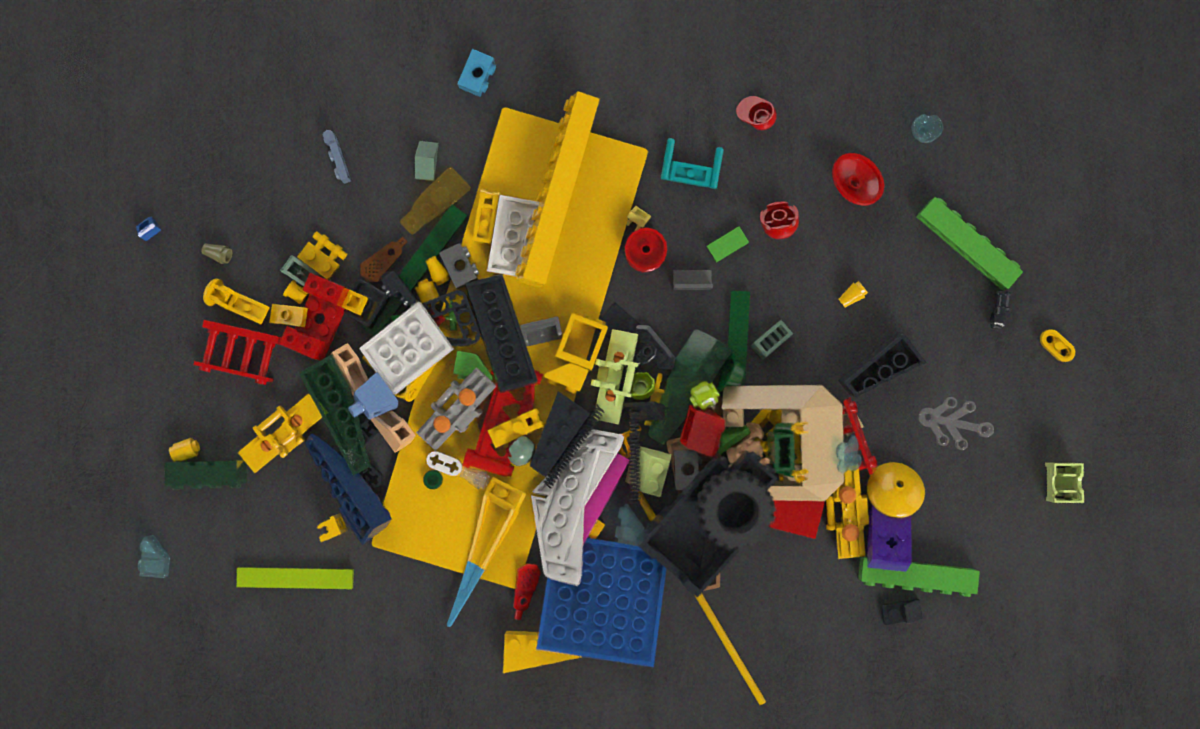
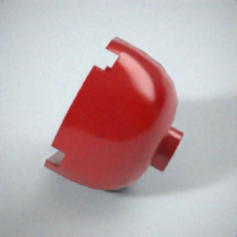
[760,202,799,239]

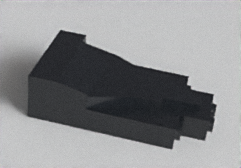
[636,450,778,598]

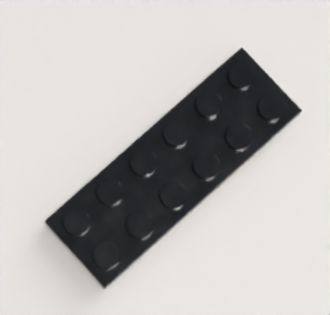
[465,274,538,393]

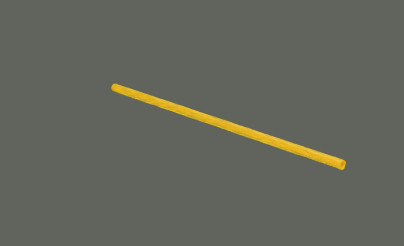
[632,490,766,705]

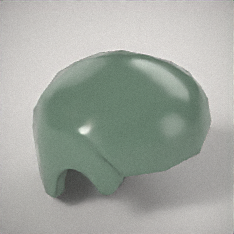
[508,435,535,466]

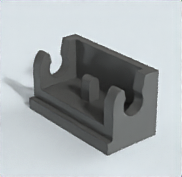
[520,316,563,346]

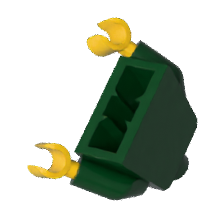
[768,421,809,482]

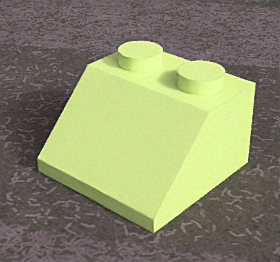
[625,445,672,497]

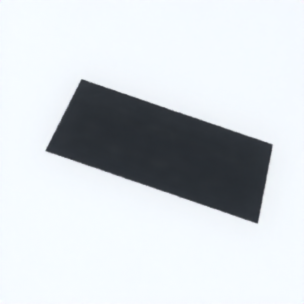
[598,303,645,361]

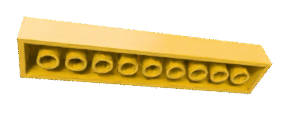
[515,91,600,287]

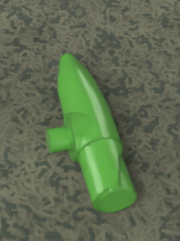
[446,301,457,331]

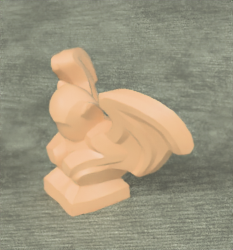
[726,422,770,467]

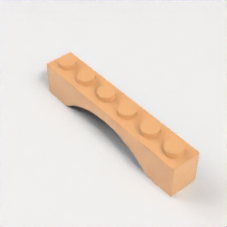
[328,343,416,453]

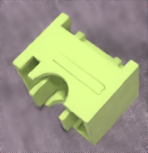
[1045,463,1084,503]

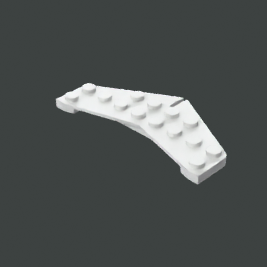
[531,430,624,586]

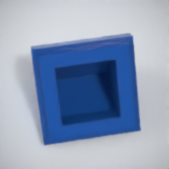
[136,217,161,241]

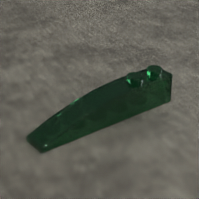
[647,329,733,446]
[299,354,371,475]

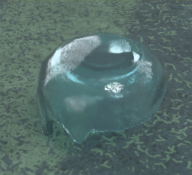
[911,114,944,143]

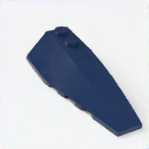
[305,434,392,545]

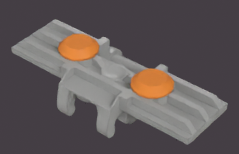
[416,367,496,451]

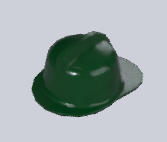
[716,353,745,393]

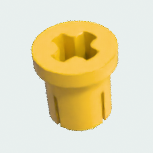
[283,280,308,304]

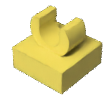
[627,206,651,231]

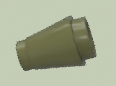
[202,243,232,264]

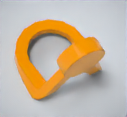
[619,425,642,458]

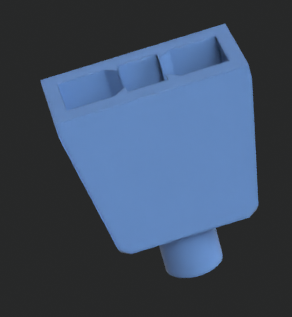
[348,372,399,419]

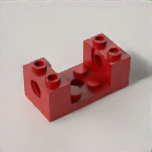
[279,273,350,361]

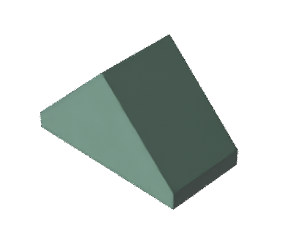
[415,141,439,181]
[280,255,320,286]

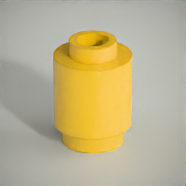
[415,279,440,307]
[169,438,200,462]

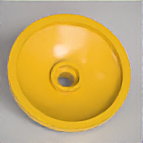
[867,462,925,518]

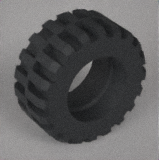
[696,470,776,550]

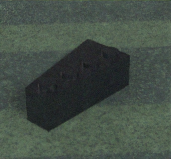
[838,332,927,397]
[530,391,590,477]

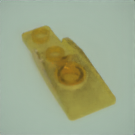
[400,167,471,235]

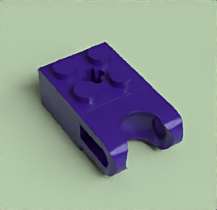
[867,503,912,572]

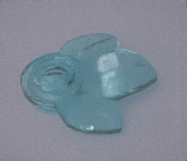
[836,435,861,473]

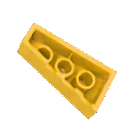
[503,631,581,673]

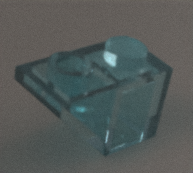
[615,503,644,546]
[138,536,170,578]

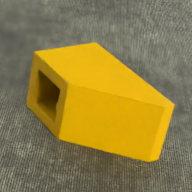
[544,363,589,394]

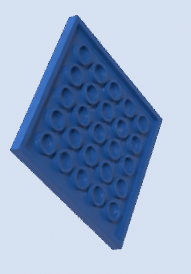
[536,538,666,667]

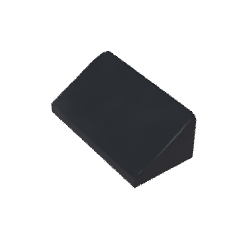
[623,401,665,421]

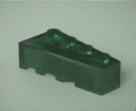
[164,460,247,489]

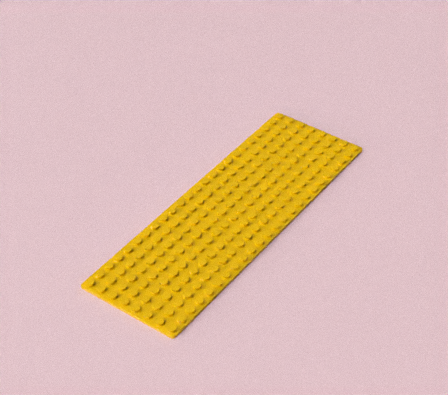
[372,108,648,589]

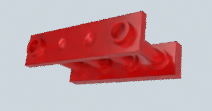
[193,320,282,385]
[843,397,878,475]

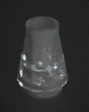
[460,467,490,490]

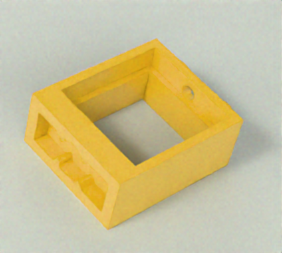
[555,312,608,371]

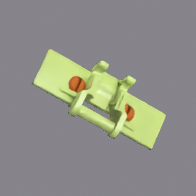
[591,329,638,425]

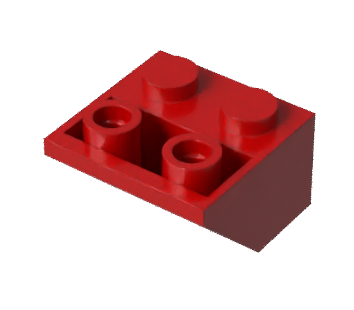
[680,405,725,457]

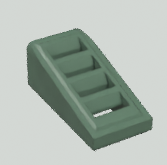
[751,320,793,360]

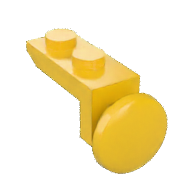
[203,279,270,325]

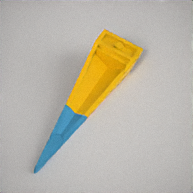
[447,477,526,627]

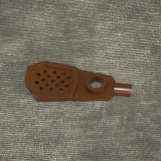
[360,236,407,283]

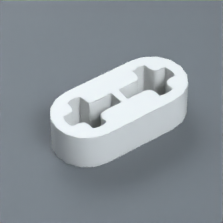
[427,451,463,476]

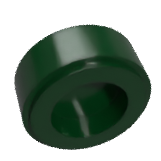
[423,470,443,489]

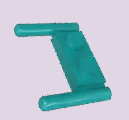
[661,138,724,189]

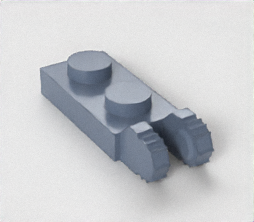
[322,130,351,184]

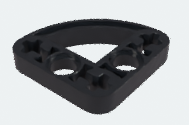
[422,290,481,347]

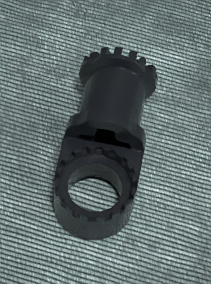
[990,291,1012,329]

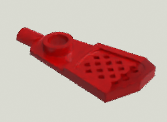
[513,563,541,620]

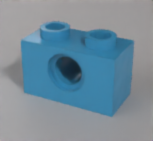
[457,49,496,97]

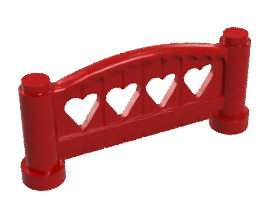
[462,370,543,477]

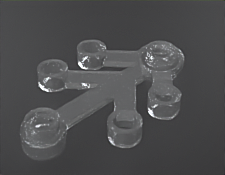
[919,397,994,450]

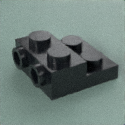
[380,271,419,308]

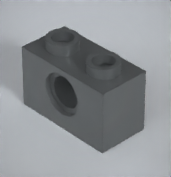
[439,243,479,289]
[674,450,702,490]

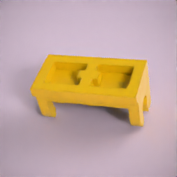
[317,513,348,542]

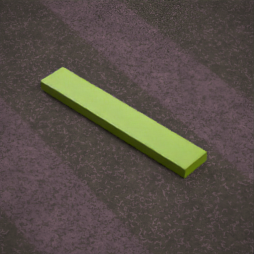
[237,567,354,589]

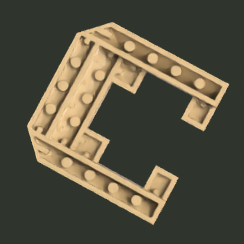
[722,385,844,501]

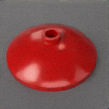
[832,153,884,206]

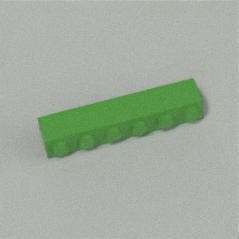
[916,197,1023,291]
[858,557,980,597]

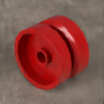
[625,228,667,273]

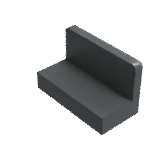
[673,270,713,290]

